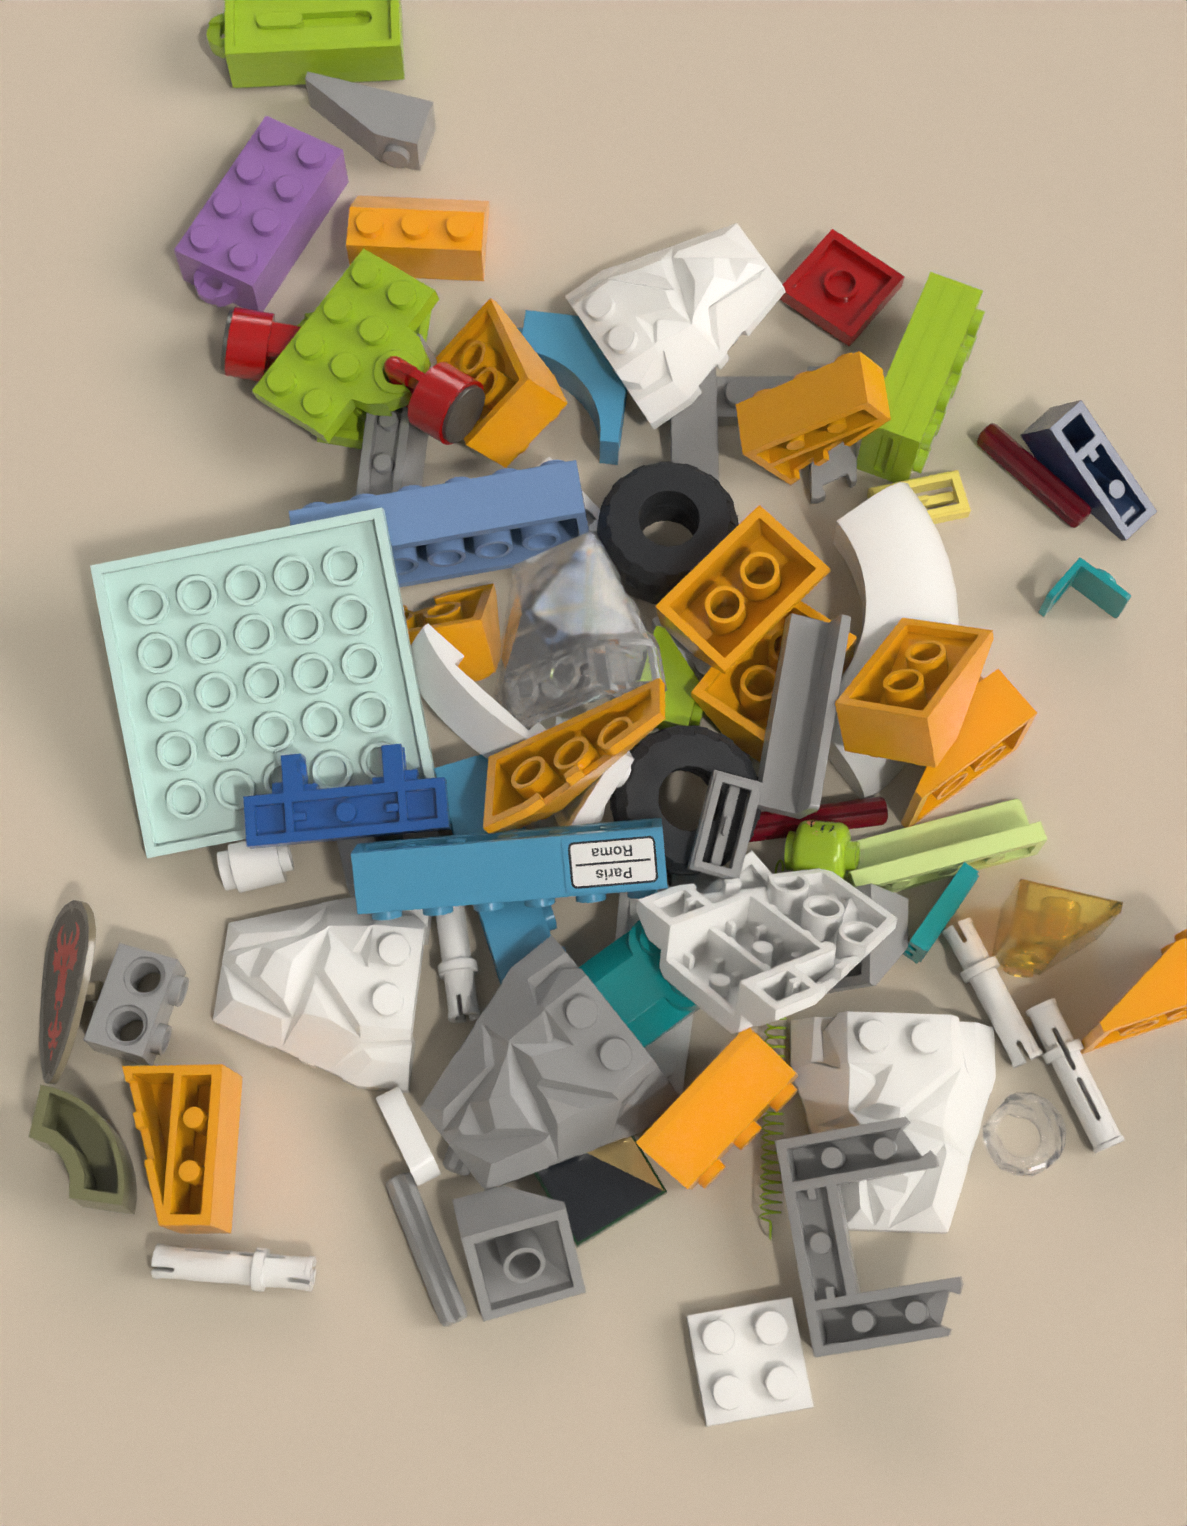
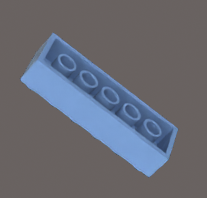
[289,460,593,588]

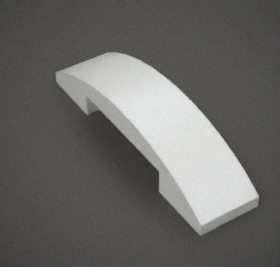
[411,624,547,759]

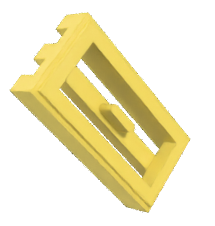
[867,470,971,524]

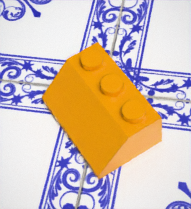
[346,195,490,281]
[655,505,830,674]
[691,601,857,762]
[636,1028,799,1190]

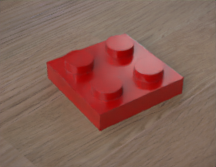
[780,228,905,347]

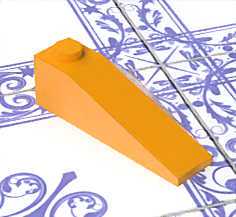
[403,583,502,682]
[483,677,665,834]

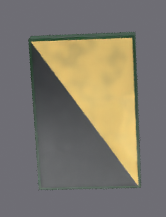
[533,1135,667,1248]

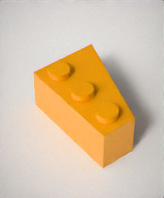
[736,351,891,485]
[122,1064,243,1234]

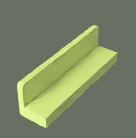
[845,799,1047,893]

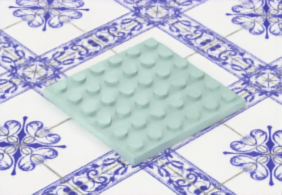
[90,508,436,858]

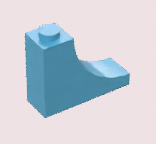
[517,310,628,465]

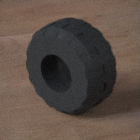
[597,461,739,605]
[610,725,761,875]

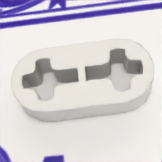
[375,1086,441,1186]

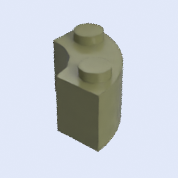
[29,1085,137,1215]

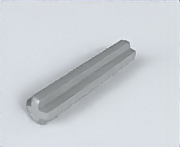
[386,1172,467,1326]

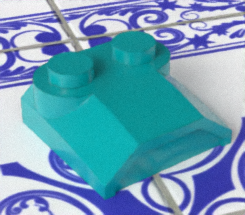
[579,920,700,1048]

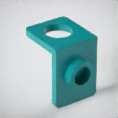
[1038,557,1131,618]

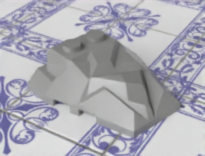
[420,935,680,1191]

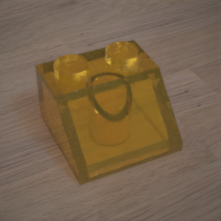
[992,879,1123,978]

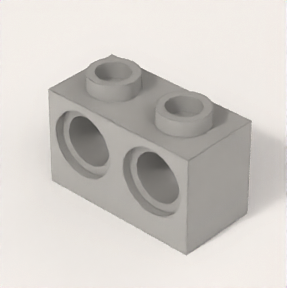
[83,943,189,1066]

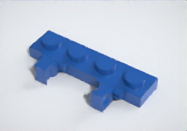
[243,744,451,849]

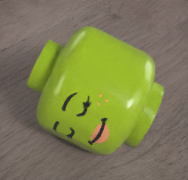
[784,820,860,880]

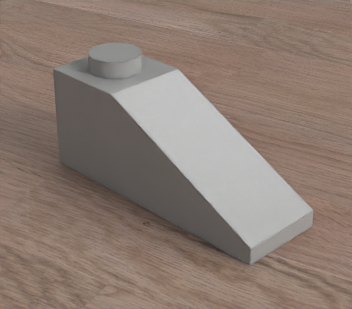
[305,72,436,171]

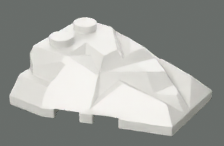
[565,223,786,429]
[636,868,897,1034]
[213,896,432,1093]
[790,1011,996,1234]

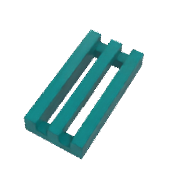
[903,862,979,964]

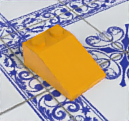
[436,298,568,468]
[835,618,994,768]
[901,669,1037,828]
[1080,929,1187,1054]

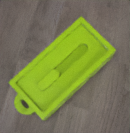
[206,0,405,88]
[857,272,985,483]

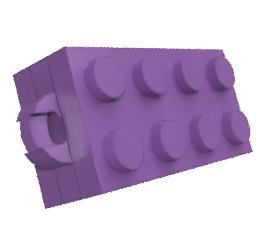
[174,116,349,311]

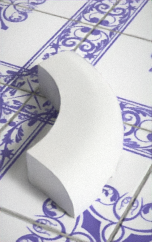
[828,482,959,799]

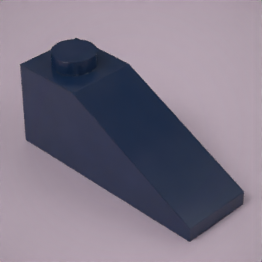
[1020,400,1157,541]

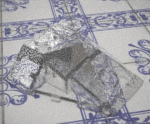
[493,531,667,730]

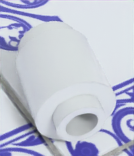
[217,840,294,893]

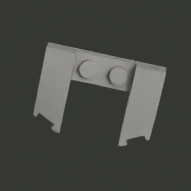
[670,366,857,504]
[775,1117,963,1358]

